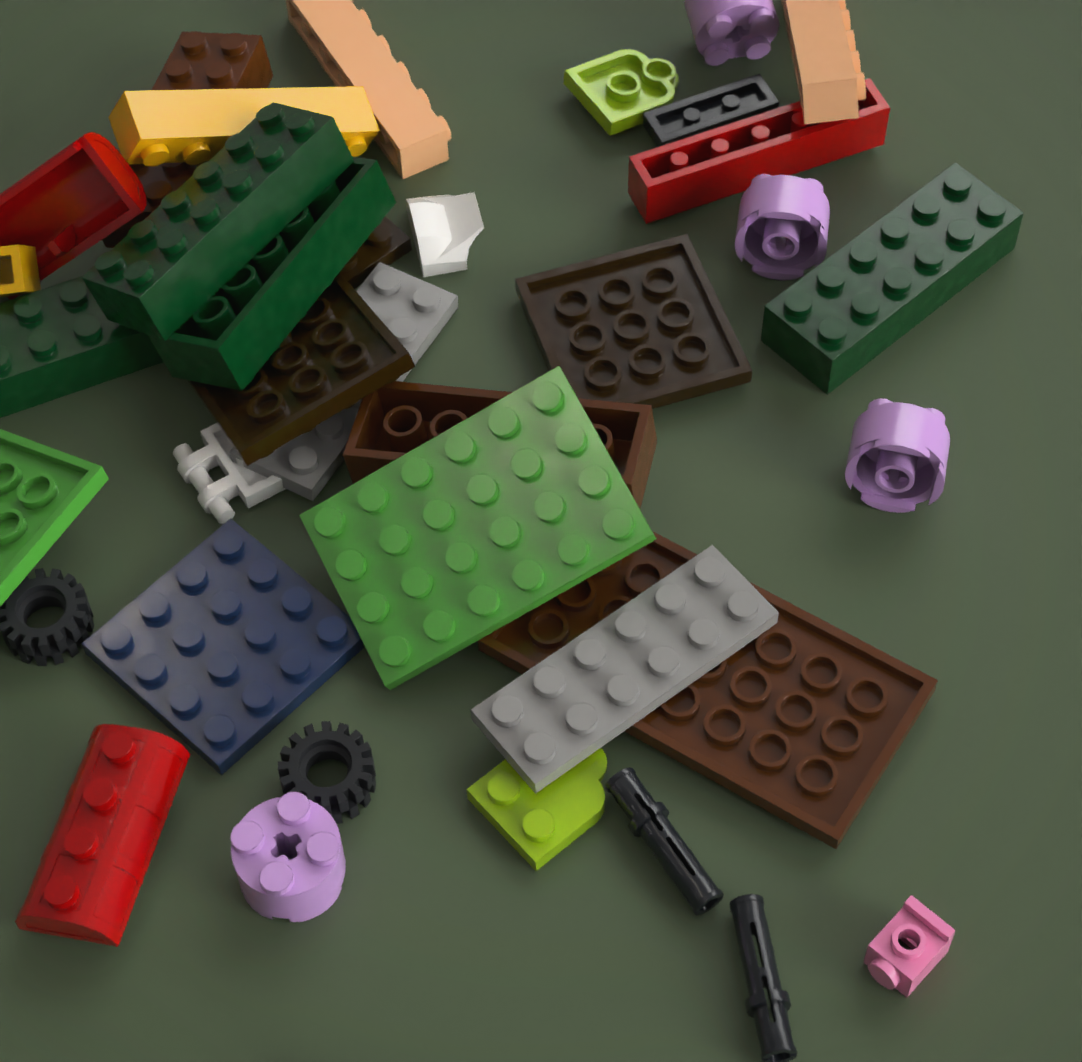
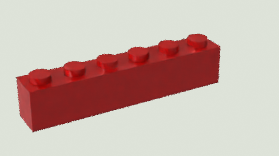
[628,78,890,224]

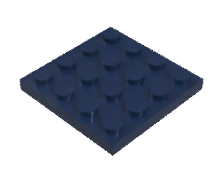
[82,518,365,775]

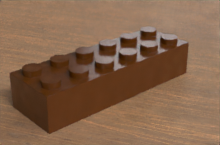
[102,31,274,248]
[343,381,657,508]

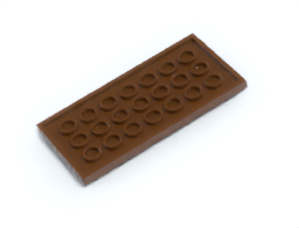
[478,532,938,849]

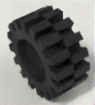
[0,568,94,666]
[278,721,376,824]

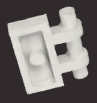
[173,423,286,524]

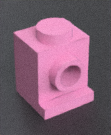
[863,895,956,998]

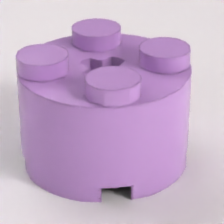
[685,0,779,66]
[735,174,830,280]
[845,398,950,513]
[231,792,346,922]

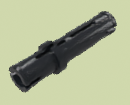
[605,767,724,916]
[729,894,797,1062]

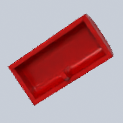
[0,132,147,300]
[15,724,191,947]

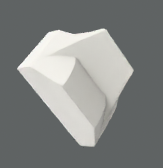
[406,192,484,277]

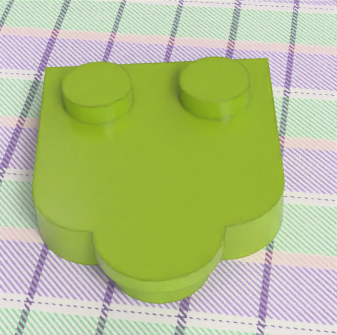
[563,49,679,136]
[466,748,607,871]

